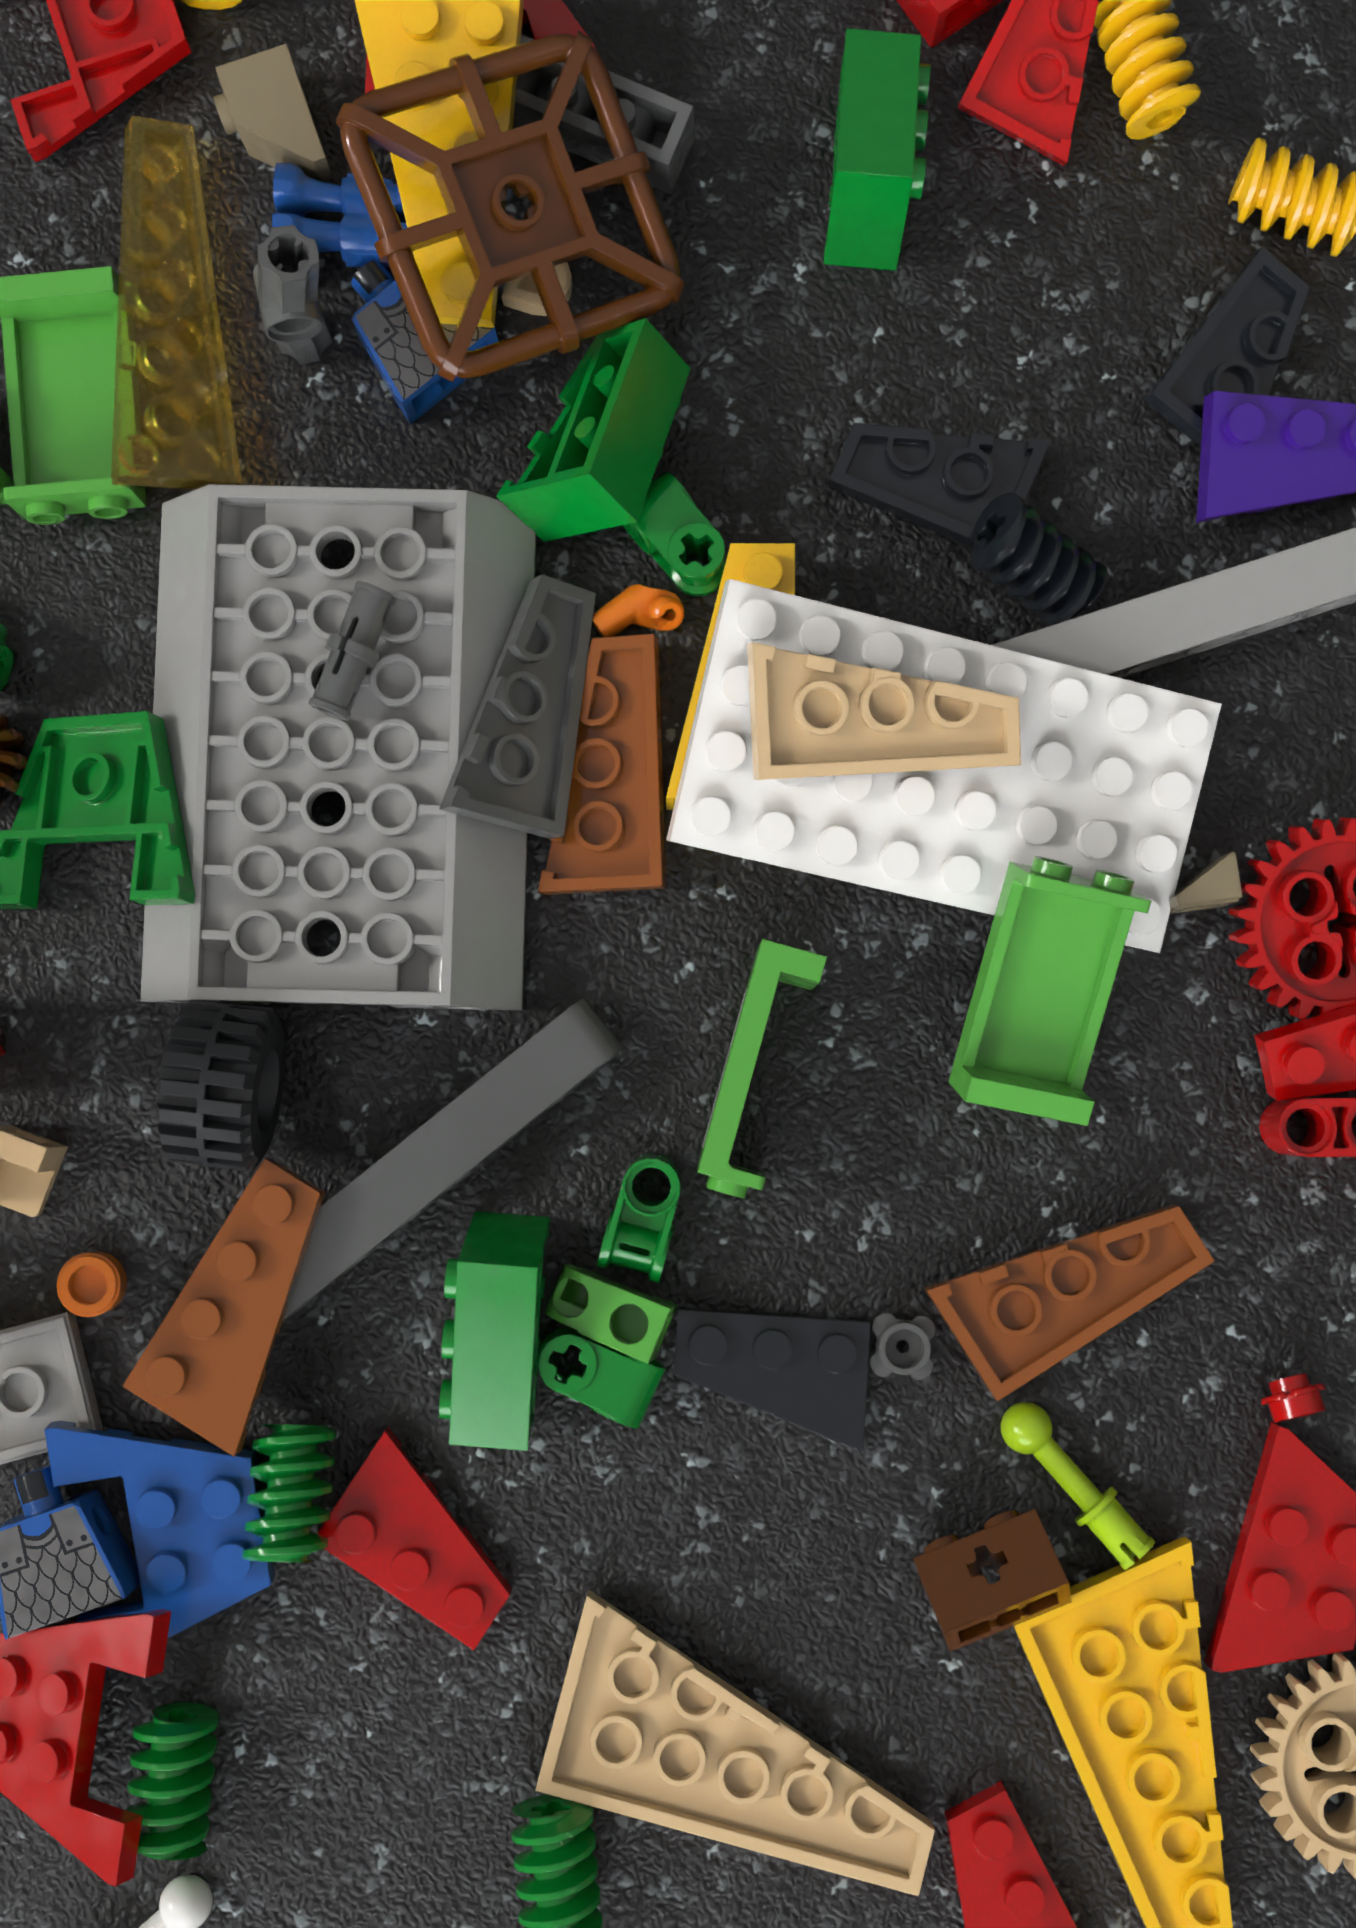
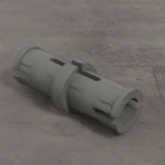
[308,581,396,720]

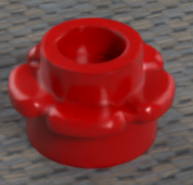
[1261,1373,1326,1423]

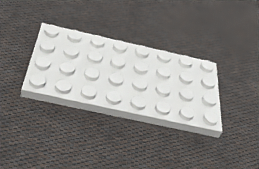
[666,579,1222,953]

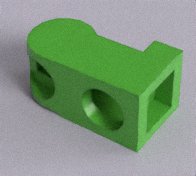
[545,1264,678,1364]

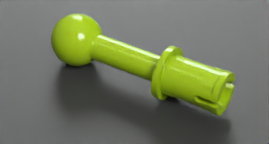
[1000,1402,1155,1570]

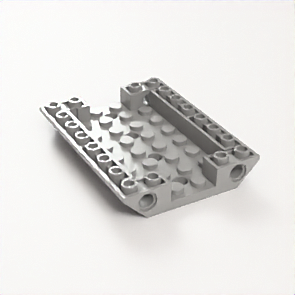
[140,484,536,1011]

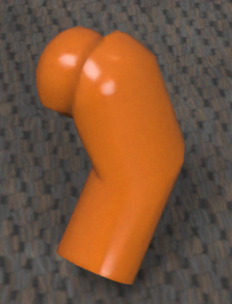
[592,584,684,638]

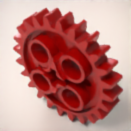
[1228,817,1356,1020]

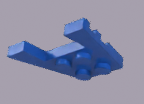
[44,1420,275,1670]

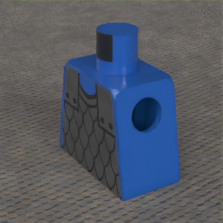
[351,260,499,424]
[0,1465,140,1640]

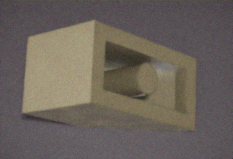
[213,44,335,184]

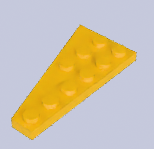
[355,0,524,328]
[1013,1536,1233,1928]

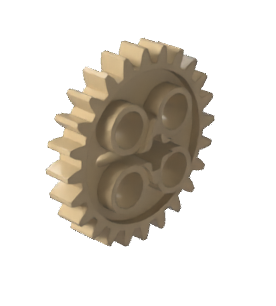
[1250,1652,1356,1879]

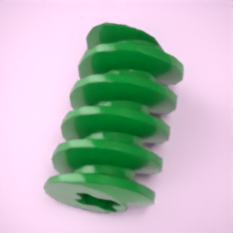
[242,1424,337,1563]
[125,1702,220,1861]
[511,1794,603,1928]

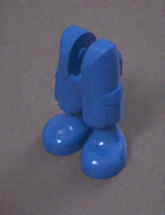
[272,163,414,268]

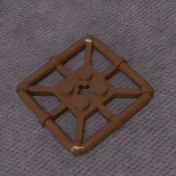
[336,31,685,382]

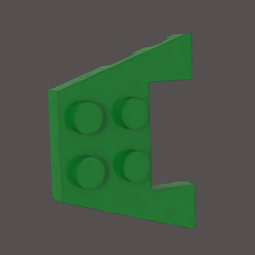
[0,711,195,910]

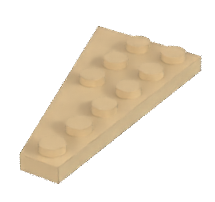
[535,1589,935,1896]

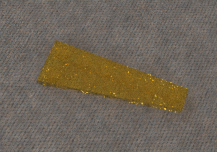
[111,116,242,489]

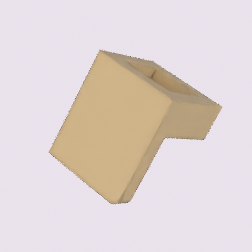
[0,1125,68,1217]

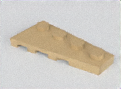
[747,642,1021,780]

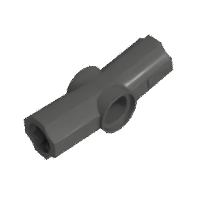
[253,225,333,365]

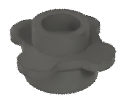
[869,1312,936,1380]

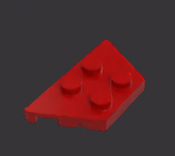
[1204,1422,1356,1673]

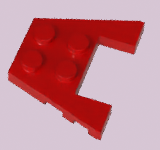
[10,0,192,162]
[0,1609,171,1887]

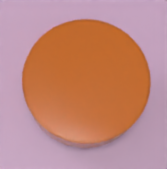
[56,1251,127,1317]

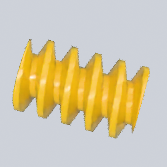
[1094,0,1201,140]
[1228,137,1356,257]

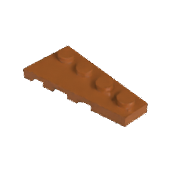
[538,634,667,895]
[122,1158,325,1457]
[924,1205,1214,1401]

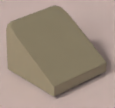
[1169,852,1242,914]

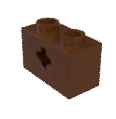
[913,1509,1072,1652]

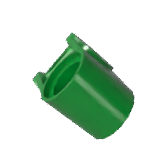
[623,471,725,597]
[596,1153,681,1283]
[538,1326,666,1429]

